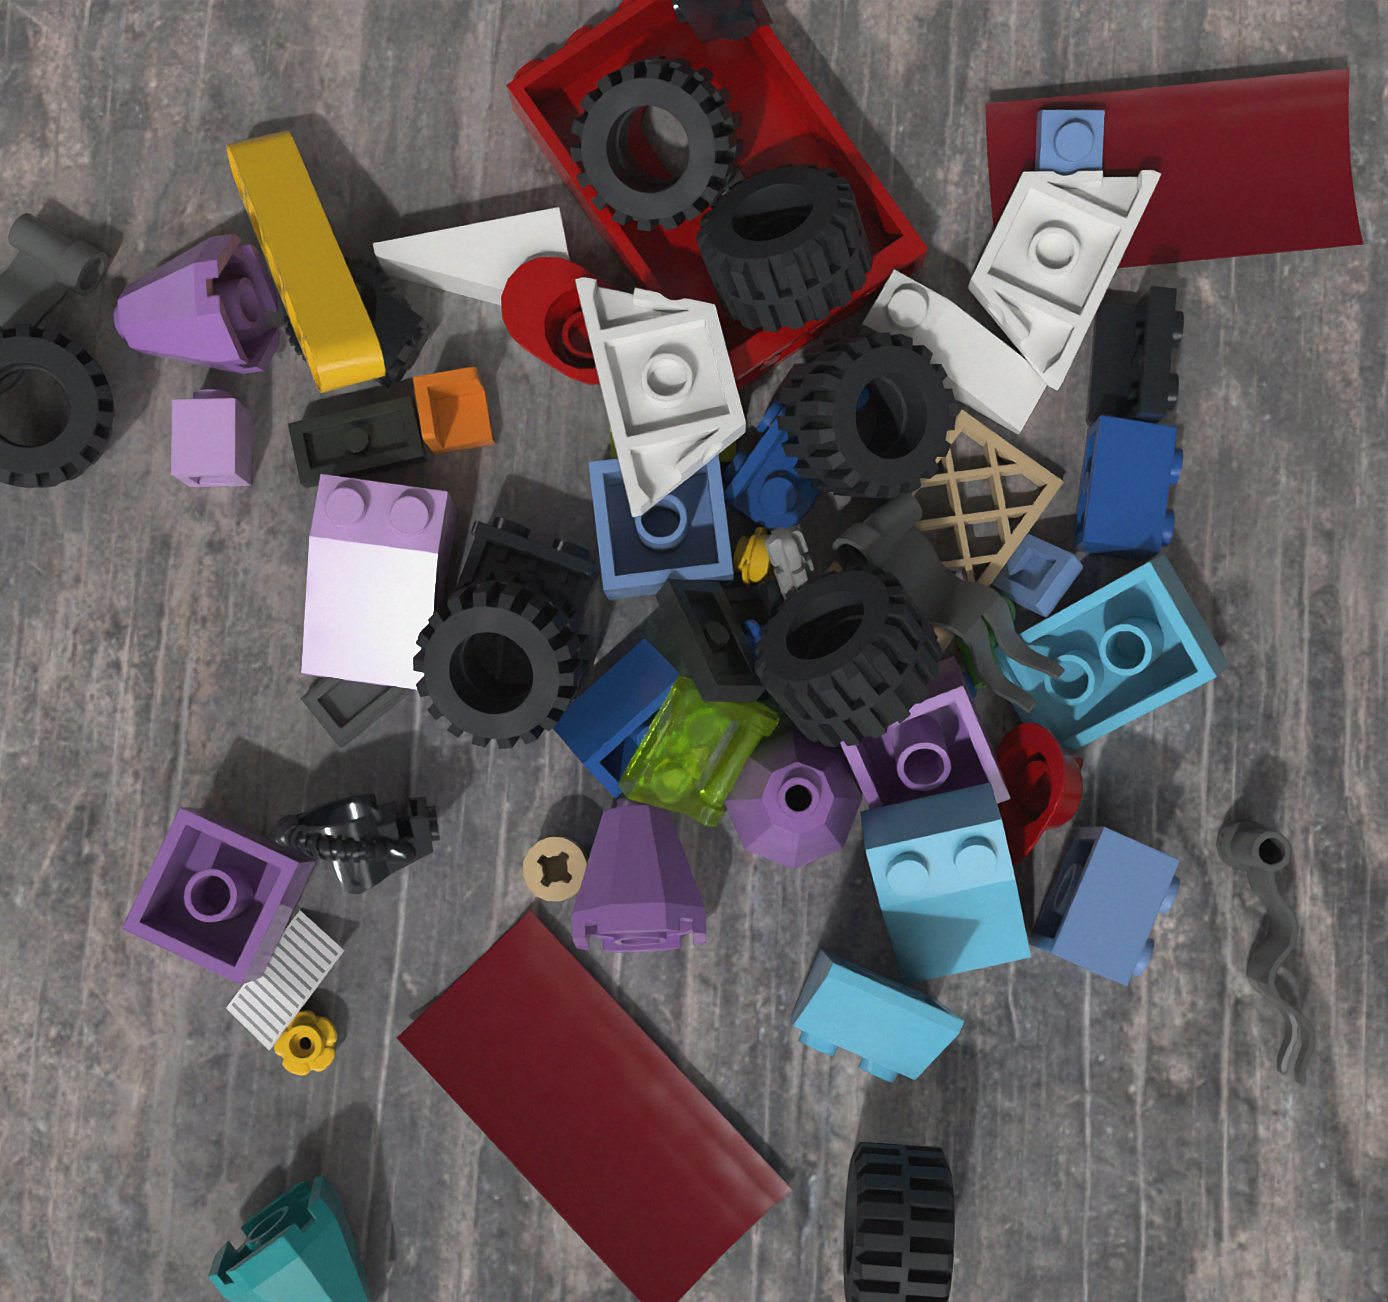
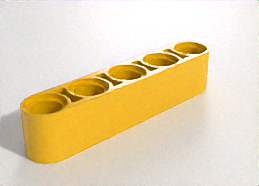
[226,130,385,393]

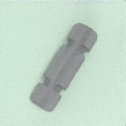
[765,526,818,601]

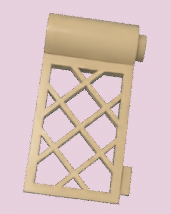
[825,410,1064,654]

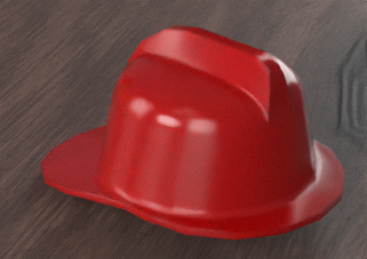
[501,257,621,385]
[995,723,1083,866]

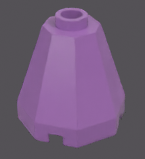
[114,234,280,374]
[724,731,862,870]
[572,796,706,953]

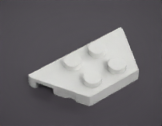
[968,170,1161,391]
[575,277,746,517]

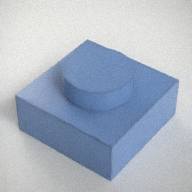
[1035,110,1105,176]
[991,533,1084,618]

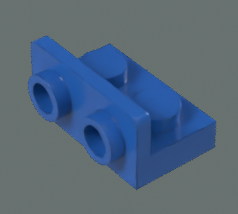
[722,399,822,535]

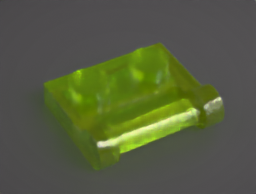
[618,675,780,827]

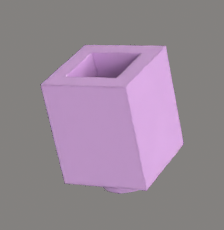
[171,389,252,487]

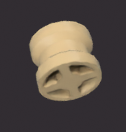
[523,836,589,901]

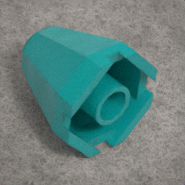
[208,1175,374,1302]

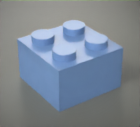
[588,454,734,600]
[1028,827,1180,987]

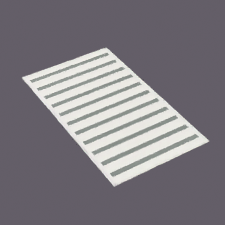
[226,910,345,1051]

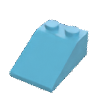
[993,554,1230,751]
[860,782,1031,985]
[790,948,964,1083]

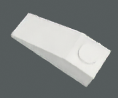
[373,207,571,305]
[859,269,1047,435]

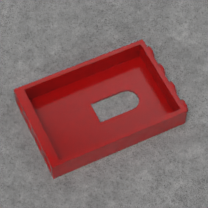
[506,0,928,391]

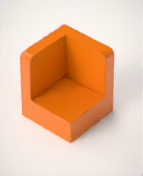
[413,367,496,455]

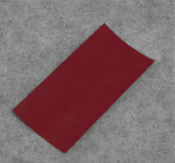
[985,68,1364,268]
[396,910,792,1302]

